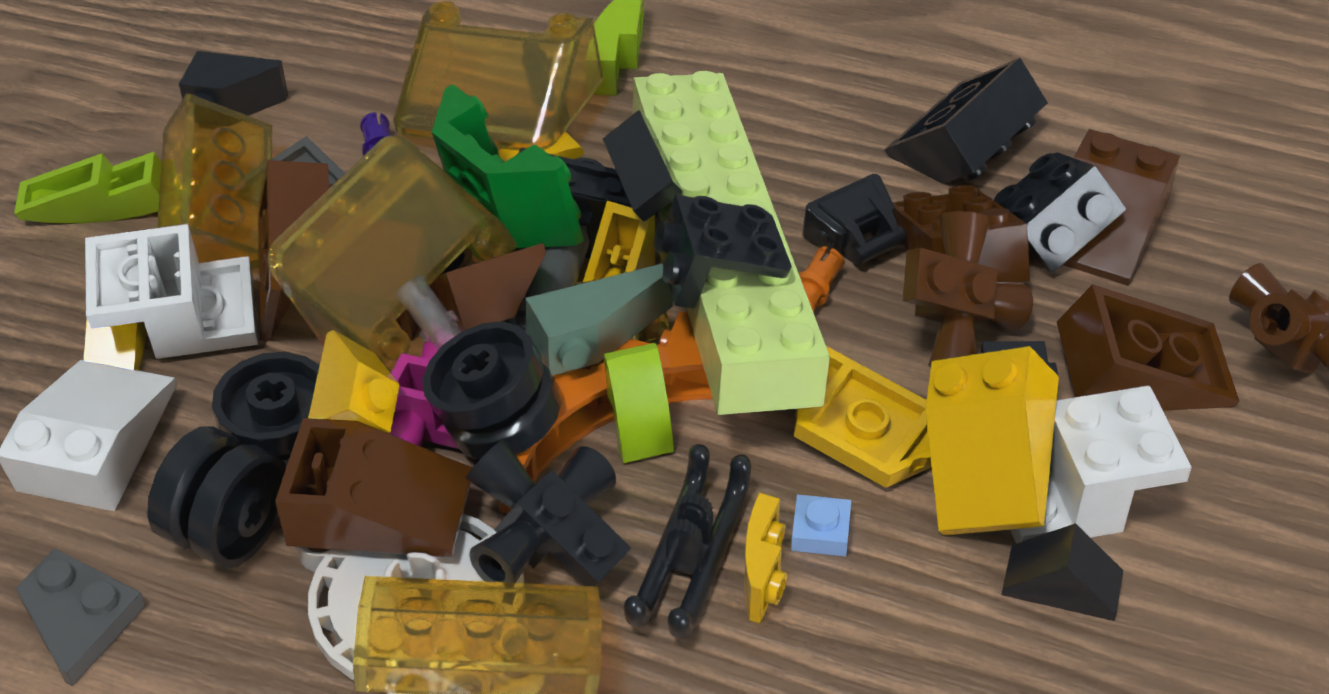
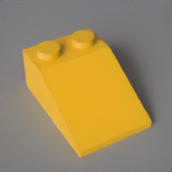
[925,346,1059,535]

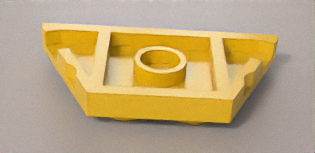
[794,346,931,488]

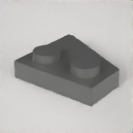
[16,548,145,686]

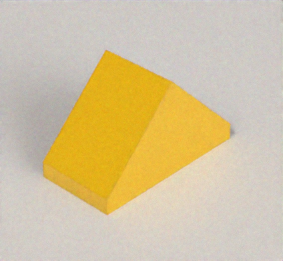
[583,201,655,283]

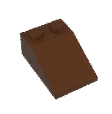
[1062,129,1180,286]
[258,160,338,340]
[1057,284,1239,411]

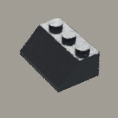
[884,58,1048,184]

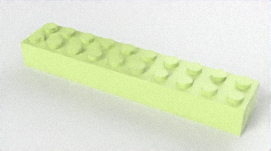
[632,71,830,415]

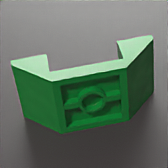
[431,84,584,249]

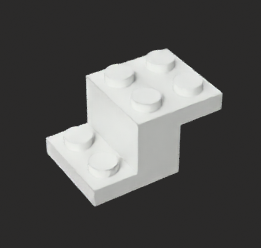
[85,224,258,359]
[1010,386,1192,544]

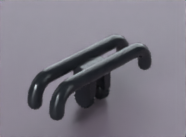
[623,444,752,639]

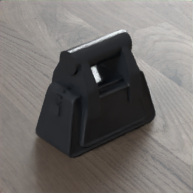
[802,173,907,265]

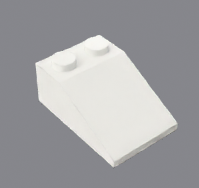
[0,360,177,511]

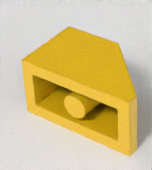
[308,330,400,433]

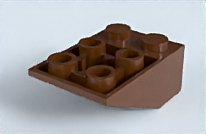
[893,185,1030,282]
[275,418,472,557]

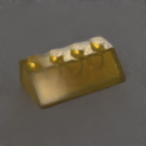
[157,93,272,269]
[353,576,602,694]

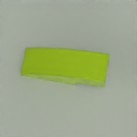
[580,0,644,96]
[14,152,173,224]

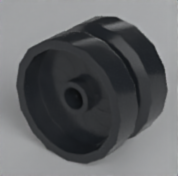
[422,321,562,460]
[212,352,320,467]
[147,426,286,569]

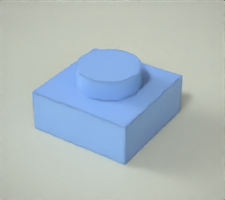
[791,494,851,557]

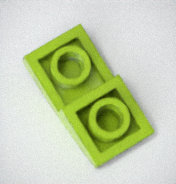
[603,343,674,464]

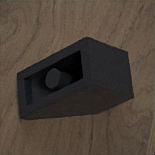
[179,51,288,124]

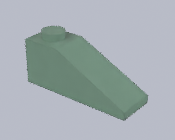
[526,264,673,375]

